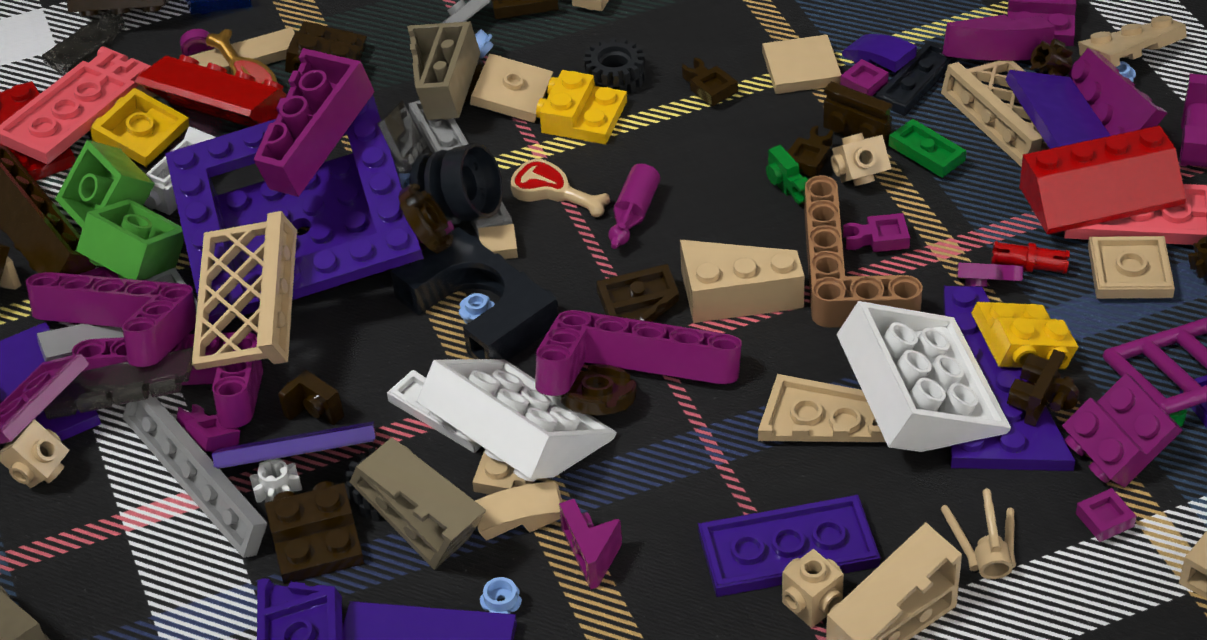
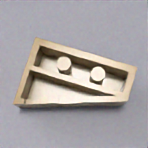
[680,240,805,323]
[826,522,962,640]

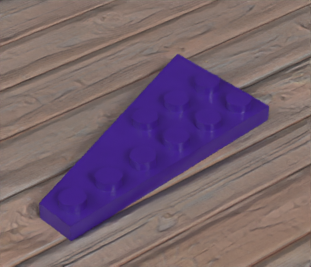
[943,286,1075,471]

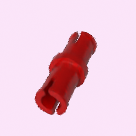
[991,241,1070,274]

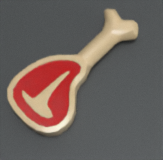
[511,159,610,218]

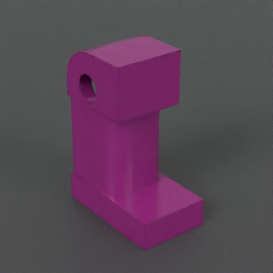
[1179,74,1207,167]

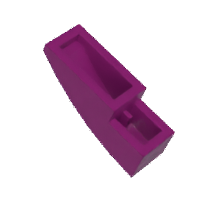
[942,15,1055,61]

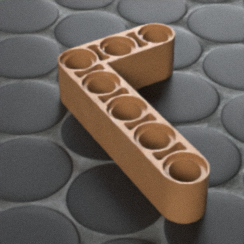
[804,175,923,328]

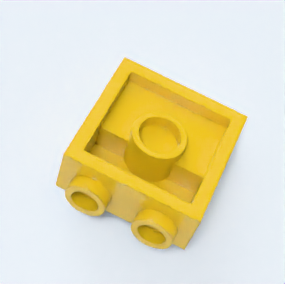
[536,70,627,145]
[91,88,189,167]
[971,302,1079,369]

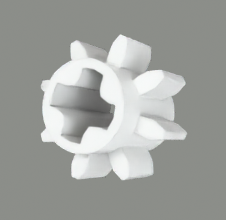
[249,458,302,503]

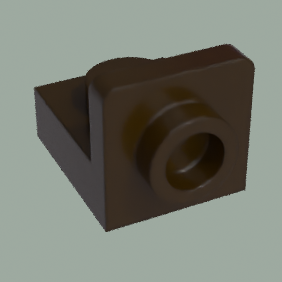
[278,370,344,425]

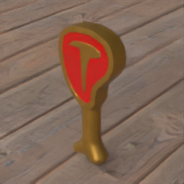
[206,29,278,84]

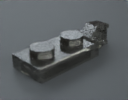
[42,10,126,75]

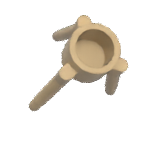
[941,488,1016,579]

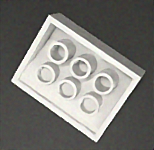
[836,301,1011,452]
[416,359,617,482]

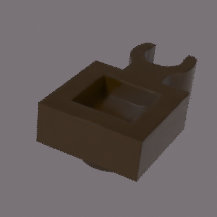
[682,58,738,106]
[788,125,833,177]

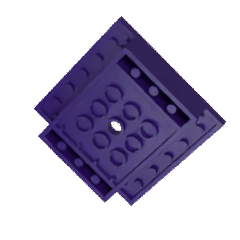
[165,95,424,325]

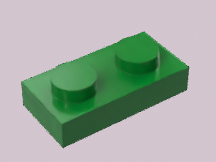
[889,118,966,178]

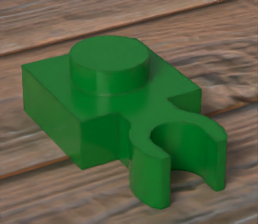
[766,145,808,204]

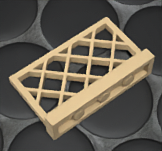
[941,61,1049,167]
[192,211,297,370]

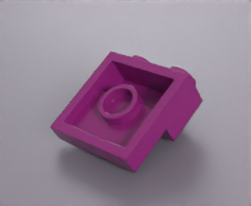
[1007,0,1076,46]
[1062,373,1183,488]

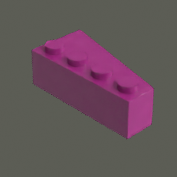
[253,48,375,197]

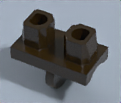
[1007,349,1080,427]

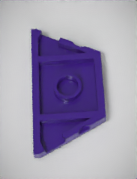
[257,578,343,640]

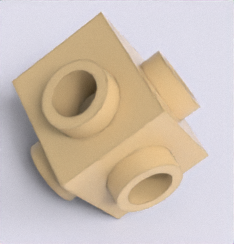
[831,133,891,187]
[0,419,70,488]
[782,549,844,628]

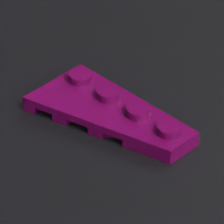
[1068,48,1167,136]

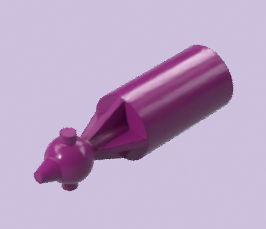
[608,164,660,249]

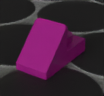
[559,499,622,590]

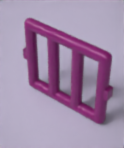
[1103,317,1207,415]

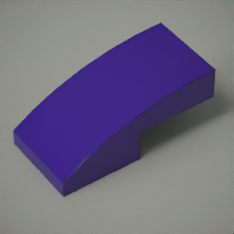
[842,34,917,72]

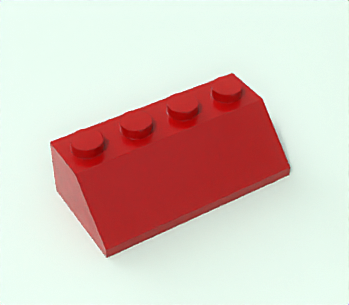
[135,54,287,127]
[1019,125,1186,234]

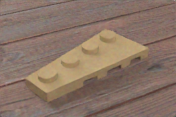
[758,374,886,442]

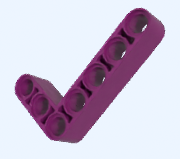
[26,272,196,367]
[535,310,742,396]
[72,332,263,428]

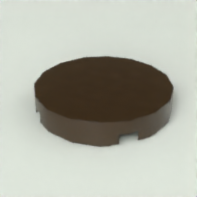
[398,183,453,254]
[558,364,636,415]

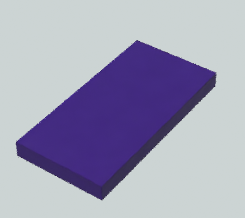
[1005,70,1111,149]
[0,322,101,441]
[212,421,376,469]
[698,495,880,597]
[343,601,517,640]

